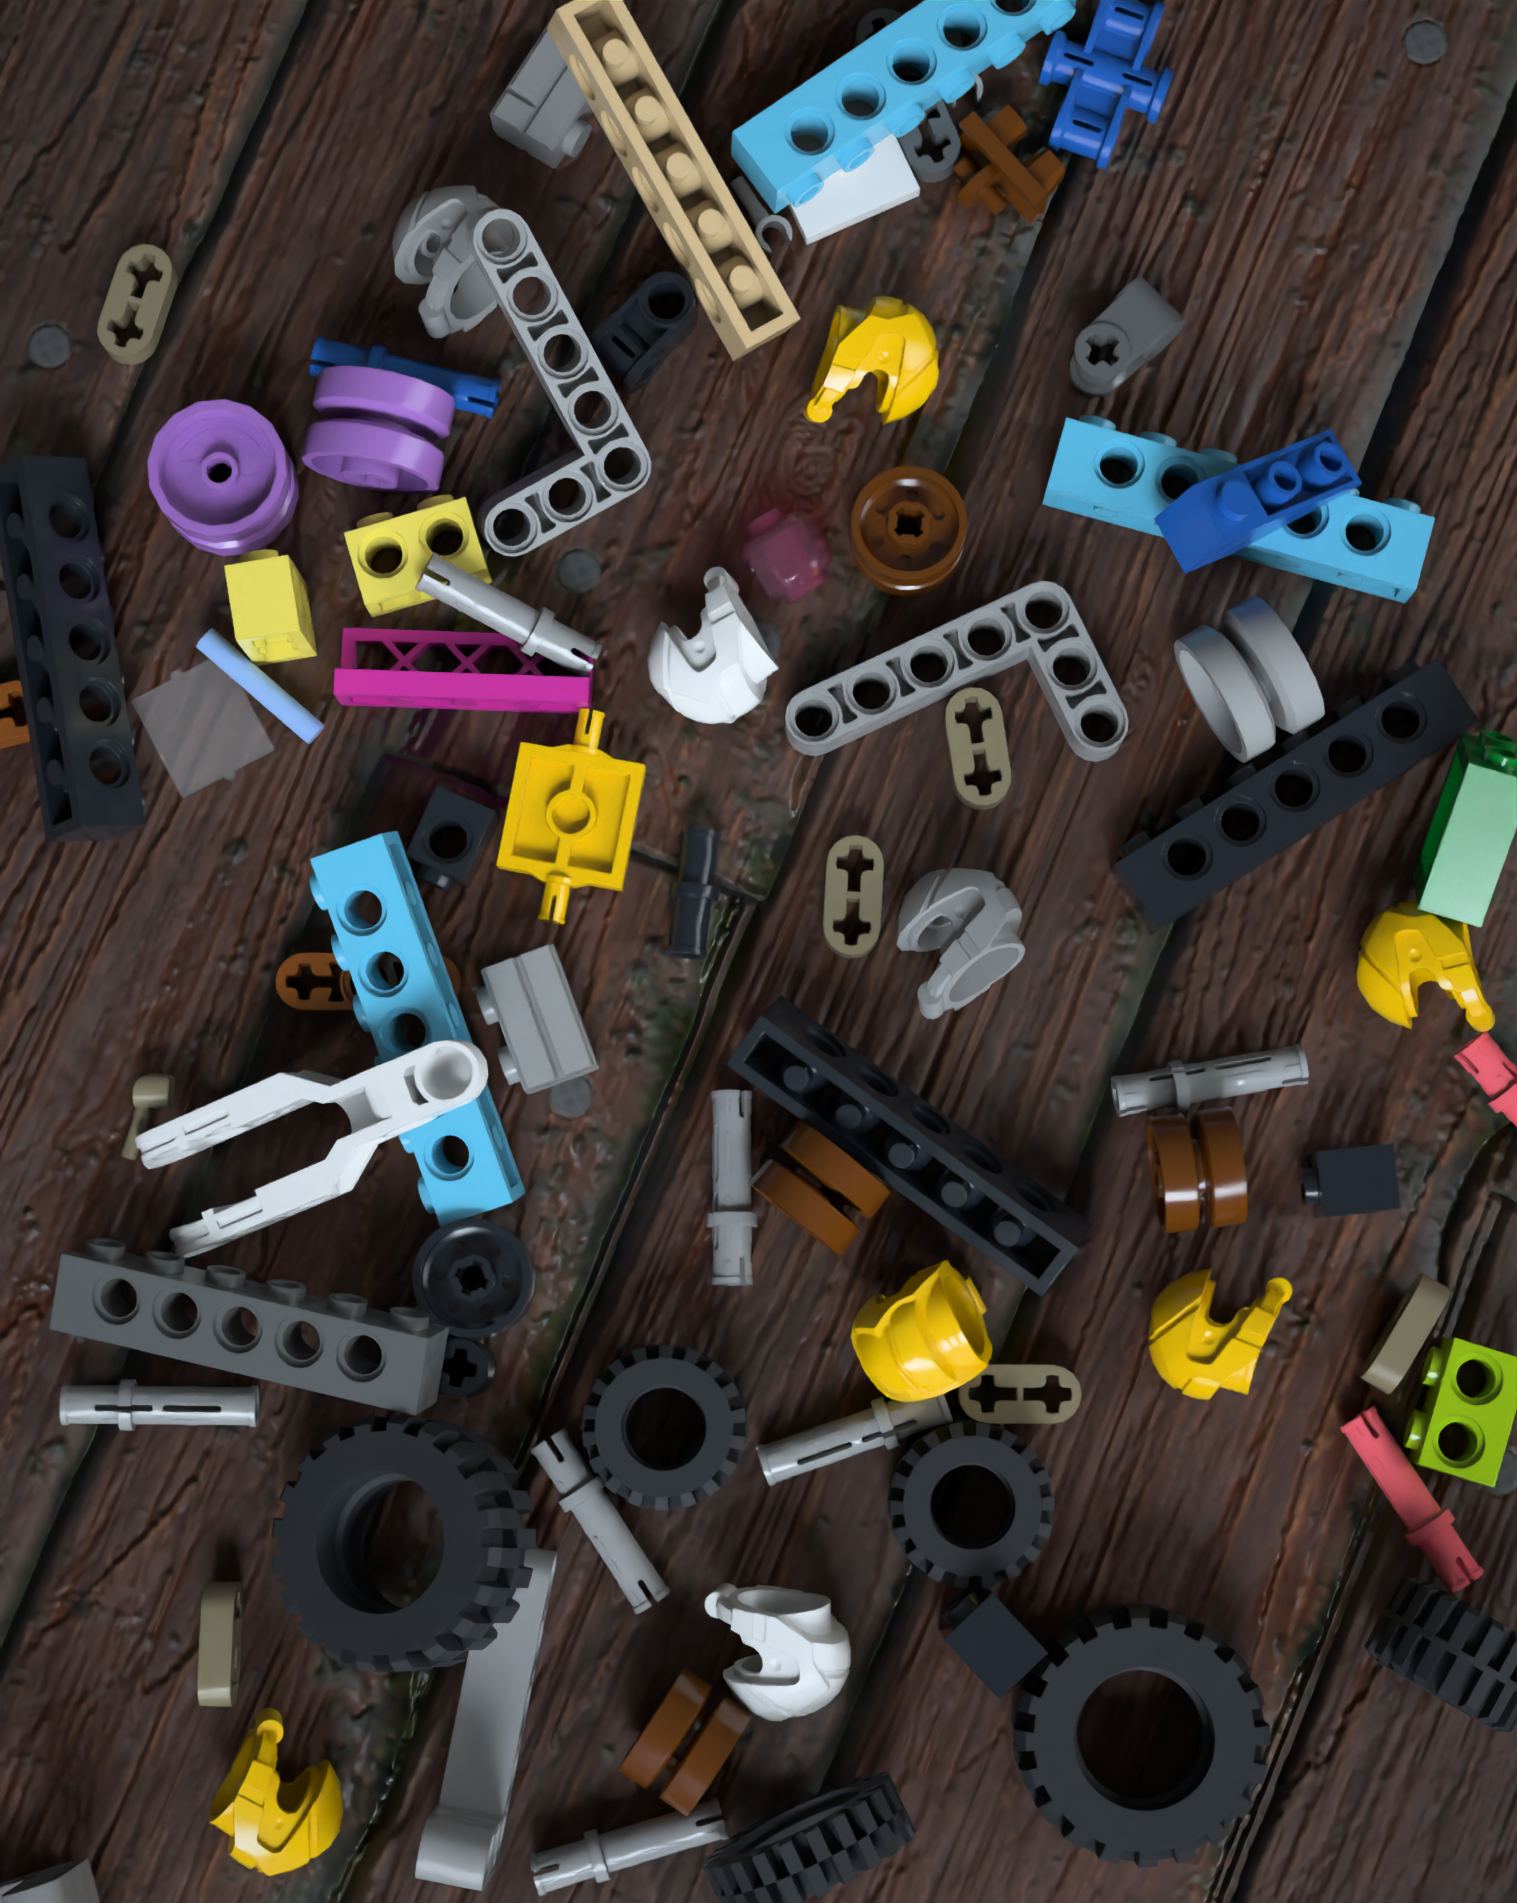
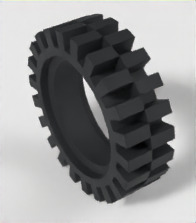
[702,1772,916,1903]

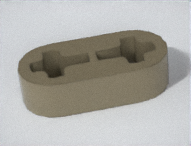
[97,244,178,365]
[944,687,1011,810]
[823,835,884,958]
[1360,1272,1451,1395]
[957,1364,1082,1424]
[197,1580,243,1707]

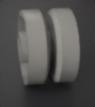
[1173,596,1325,763]

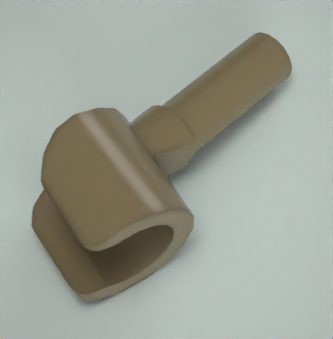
[121,1073,175,1160]

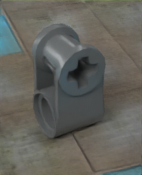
[1069,277,1186,398]

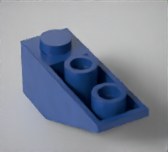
[1154,429,1362,574]

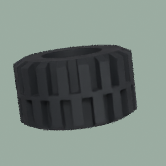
[582,1345,747,1510]
[888,1421,1055,1589]
[1364,1576,1517,1732]

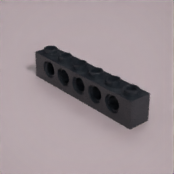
[0,454,146,842]
[1111,658,1480,935]
[726,996,1092,1297]

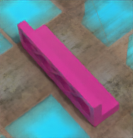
[333,628,595,714]

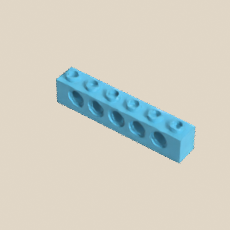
[731,0,1077,214]
[1042,415,1435,603]
[309,831,526,1227]

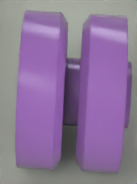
[301,365,456,495]
[147,399,299,556]

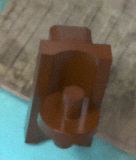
[954,103,1065,225]

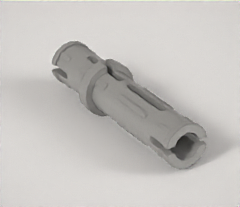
[415,552,603,677]
[1111,1043,1309,1117]
[707,1090,757,1286]
[59,1379,260,1431]
[756,1394,953,1486]
[530,1427,671,1614]
[528,1797,729,1896]

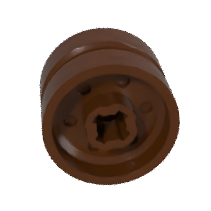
[850,466,967,597]
[1146,1106,1248,1234]
[748,1120,891,1257]
[618,1668,753,1817]

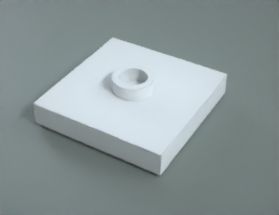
[788,100,920,245]

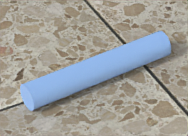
[196,628,325,744]

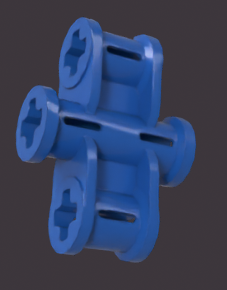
[1039,0,1175,170]

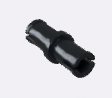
[666,827,721,960]

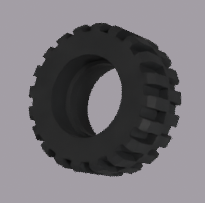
[271,1415,536,1672]
[1011,1603,1270,1867]

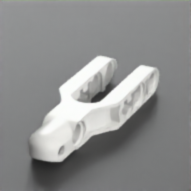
[134,1039,488,1258]

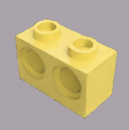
[344,495,492,618]
[224,550,318,666]

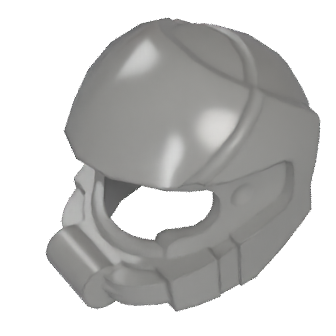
[392,185,513,338]
[896,868,1025,1019]

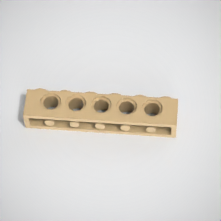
[547,0,801,361]

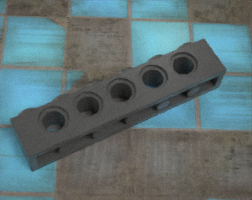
[49,1238,449,1416]

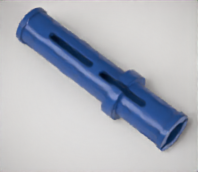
[309,336,502,419]

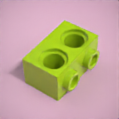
[1403,1338,1517,1487]

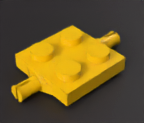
[496,708,646,924]

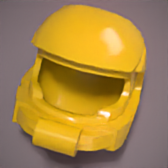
[803,296,939,425]
[1356,900,1495,1032]
[851,1260,992,1402]
[1148,1268,1293,1400]
[207,1708,344,1876]

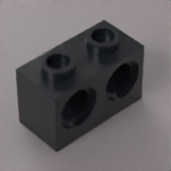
[939,1587,1048,1700]

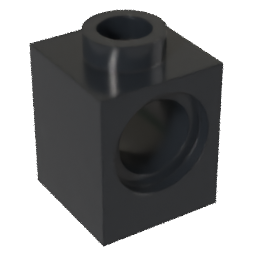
[406,786,500,892]
[1299,1143,1402,1219]

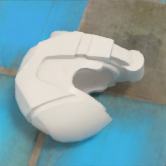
[647,567,779,724]
[705,1583,851,1722]

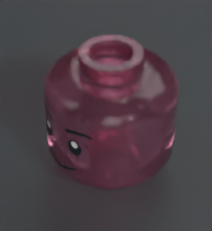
[740,506,834,604]

